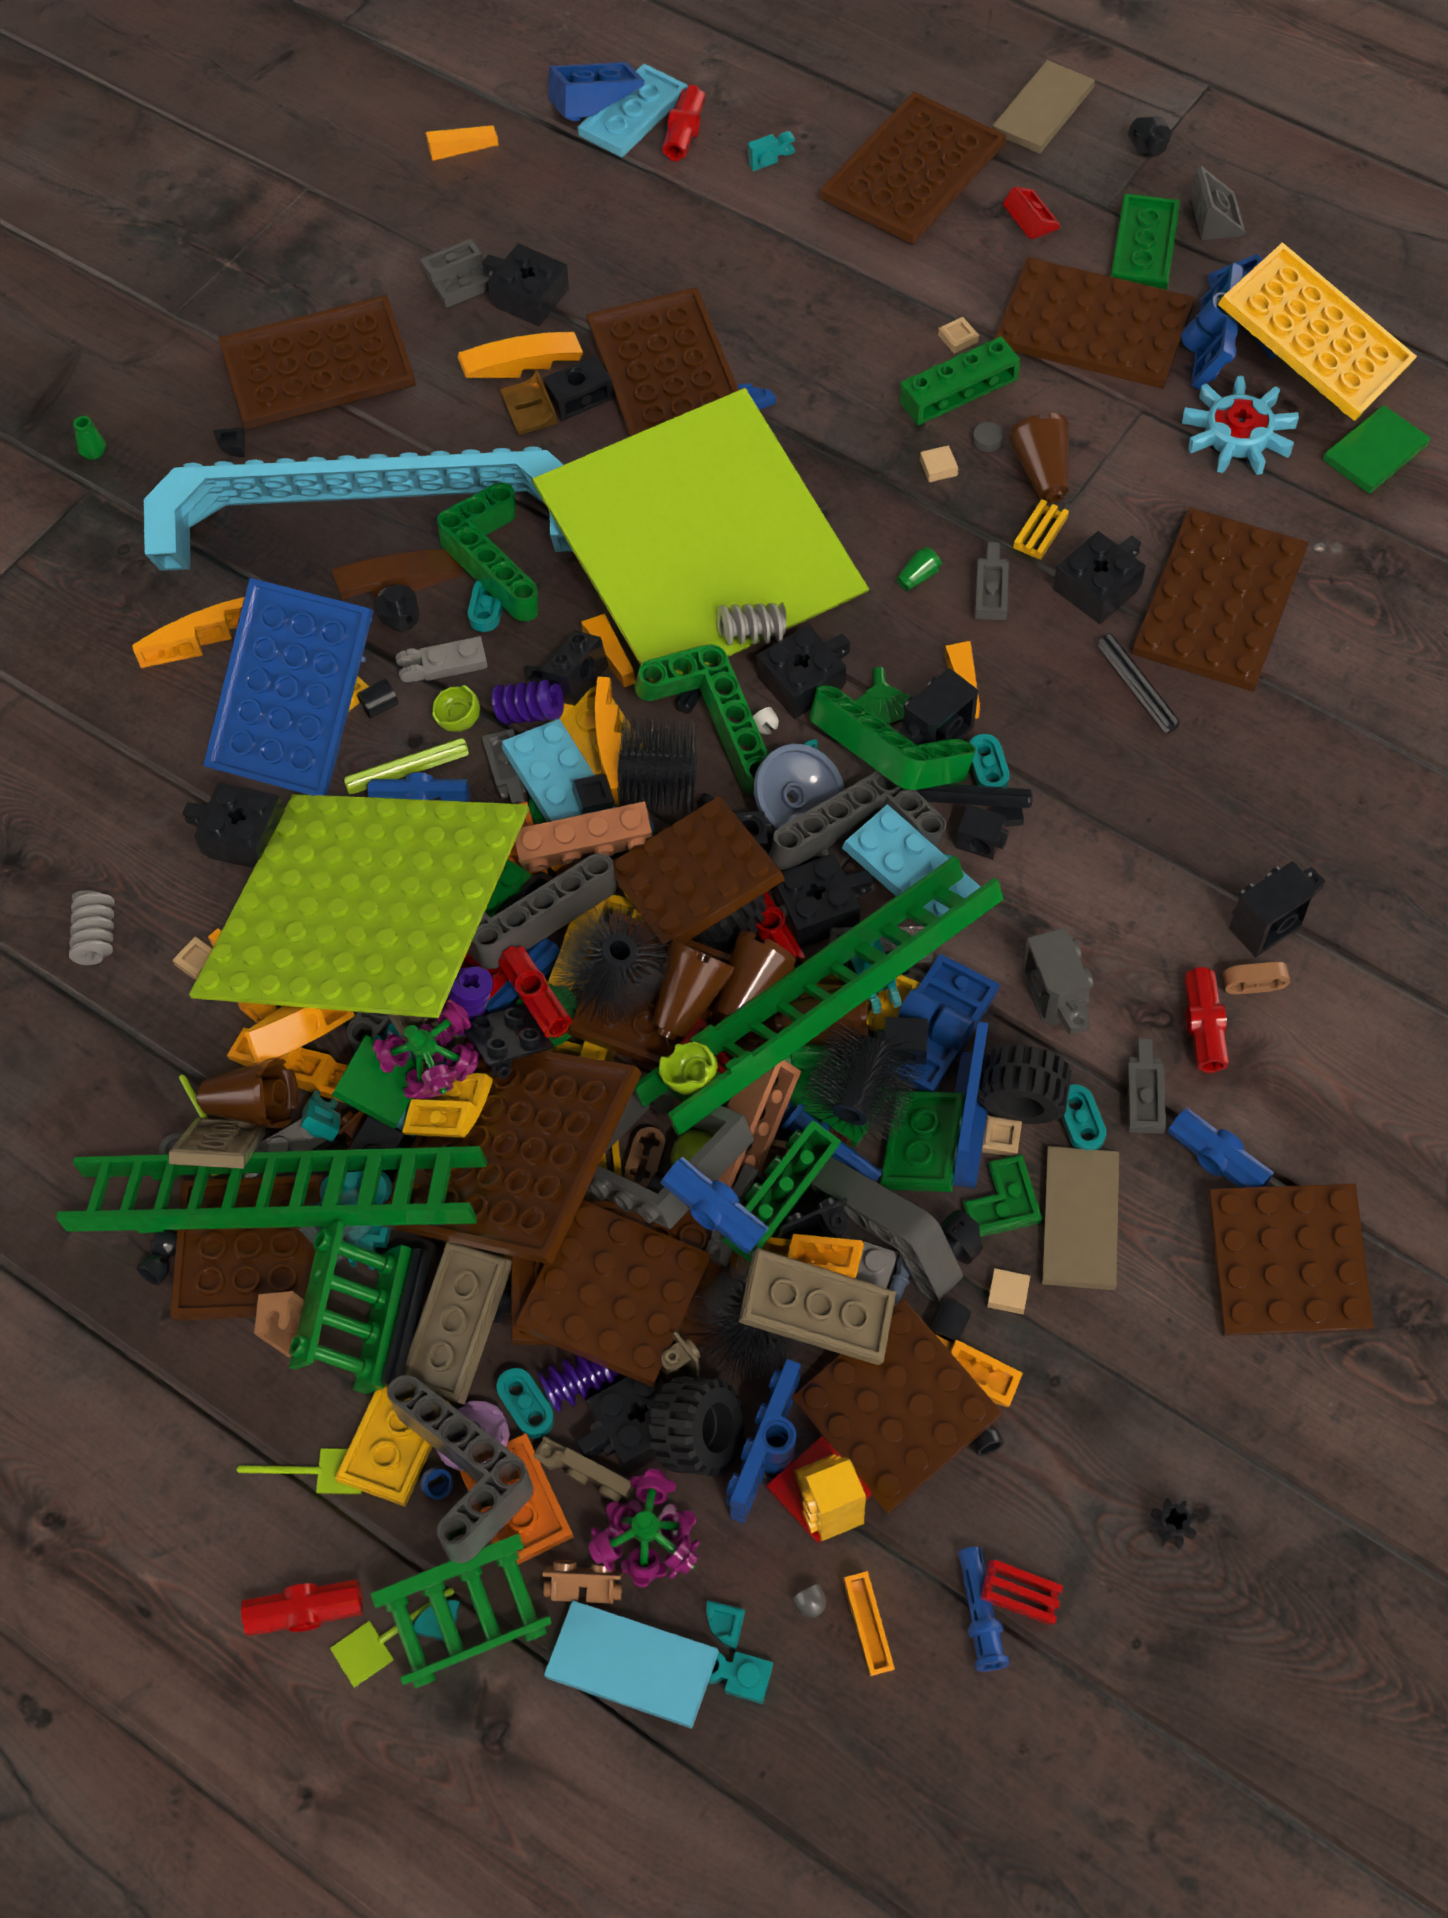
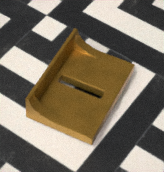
[500,370,558,436]

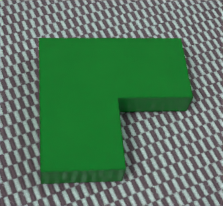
[962,1154,1042,1237]

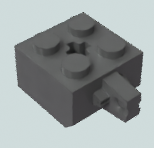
[1022,927,1093,1035]

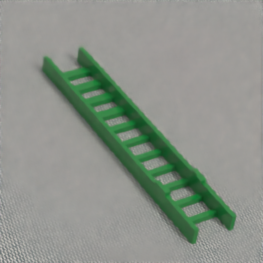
[634,856,1004,1136]
[56,1146,487,1233]

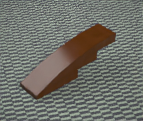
[331,549,463,600]

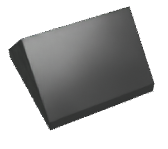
[1190,165,1245,240]

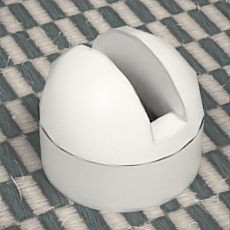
[753,707,779,735]

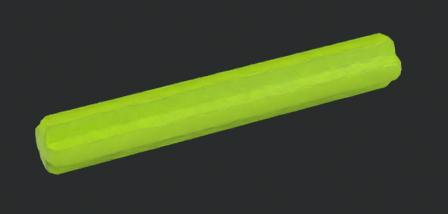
[344,738,469,794]

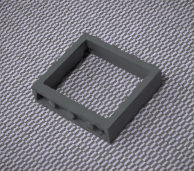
[588,1072,754,1230]

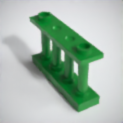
[289,1221,412,1394]
[370,1533,552,1688]

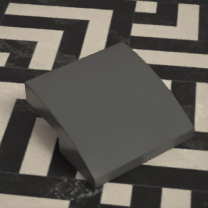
[420,239,490,308]

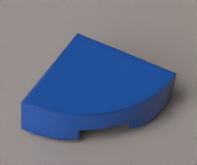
[737,383,776,409]

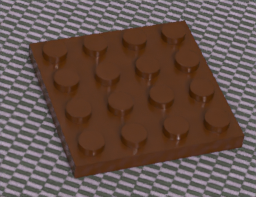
[613,796,785,952]
[170,1175,325,1321]
[1208,1183,1374,1336]
[515,1200,712,1387]
[792,1298,1004,1515]

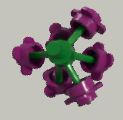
[373,999,478,1099]
[588,1469,700,1587]

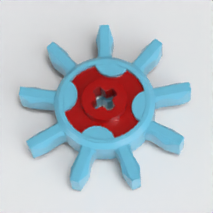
[1182,376,1299,475]

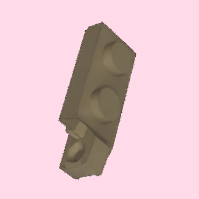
[533,1437,636,1503]

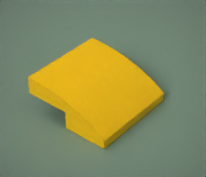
[402,1073,493,1138]

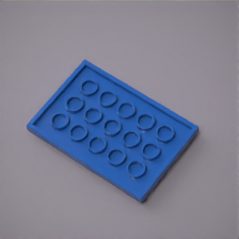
[203,578,374,796]

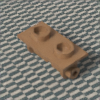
[543,1560,624,1604]

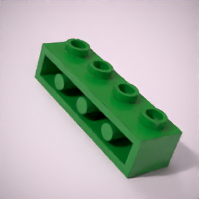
[899,336,1020,426]
[722,1120,842,1263]

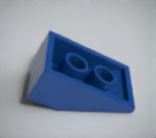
[548,62,644,121]

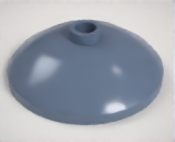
[754,744,845,831]

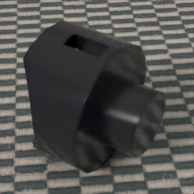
[1128,117,1171,156]
[375,584,419,632]
[939,1210,983,1264]

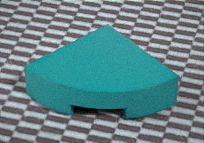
[414,1600,461,1641]
[706,1601,745,1651]

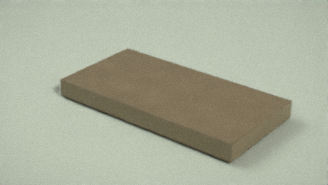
[992,60,1095,154]
[169,1118,265,1169]
[1042,1146,1119,1290]
[404,1241,512,1404]
[738,1248,896,1365]

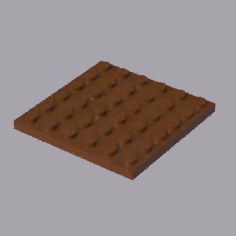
[381,1038,642,1265]

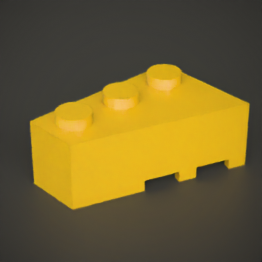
[792,1454,866,1541]

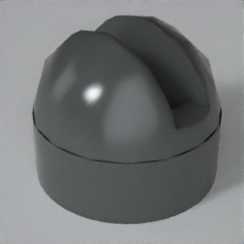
[793,1584,827,1618]

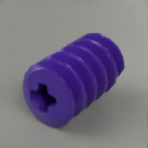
[492,680,564,725]
[444,966,493,1037]
[537,1355,619,1413]

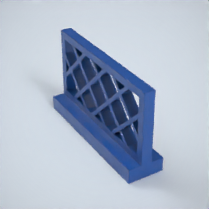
[953,1022,988,1189]

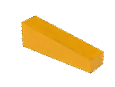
[425,125,499,161]
[581,613,635,687]
[944,641,980,719]
[842,1571,895,1676]

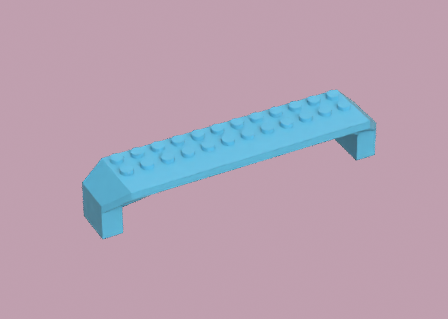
[144,447,573,571]

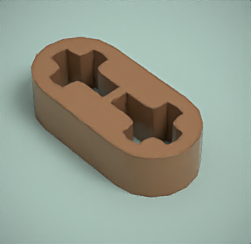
[1222,962,1290,994]
[624,1127,666,1188]

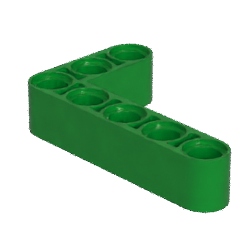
[437,483,539,621]
[634,644,768,796]
[809,685,976,790]

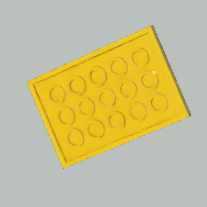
[1218,242,1417,421]

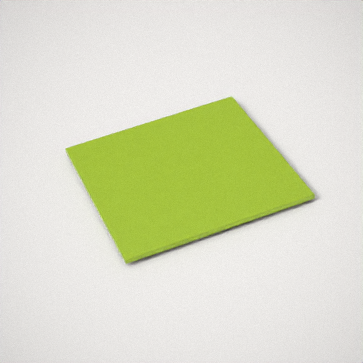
[532,388,869,683]
[189,794,529,1018]

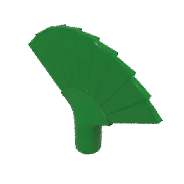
[855,667,911,724]

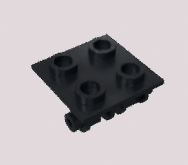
[464,1004,554,1079]
[775,1197,848,1239]

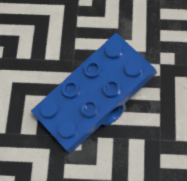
[1181,263,1243,390]
[888,954,1000,1092]
[726,1359,801,1524]

